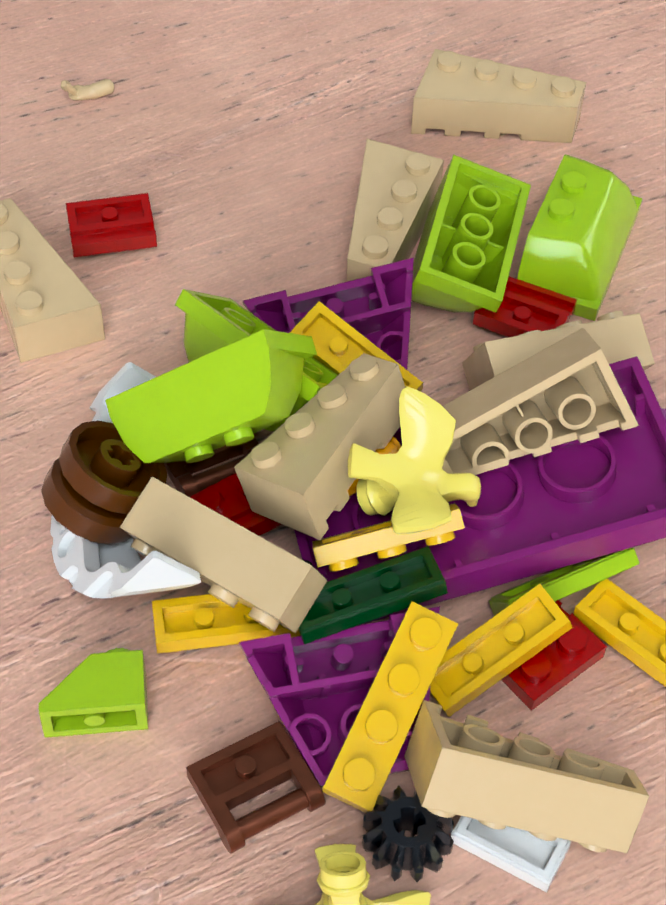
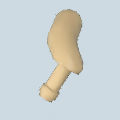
[60,79,114,100]

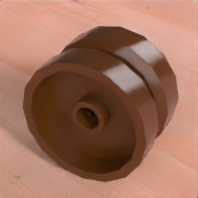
[41,421,167,545]

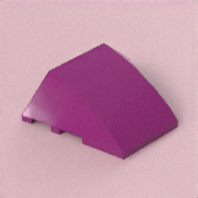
[243,258,414,370]
[239,606,440,788]

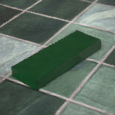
[298,546,448,645]

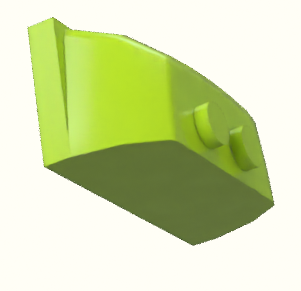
[517,154,642,321]
[411,155,531,313]
[175,289,338,432]
[105,329,317,463]

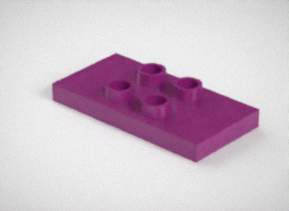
[294,356,666,625]

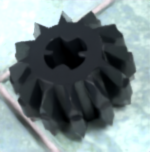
[362,785,454,882]

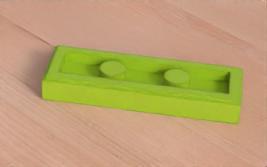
[488,548,640,616]

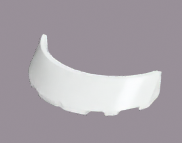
[50,362,201,599]

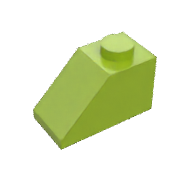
[39,648,148,738]

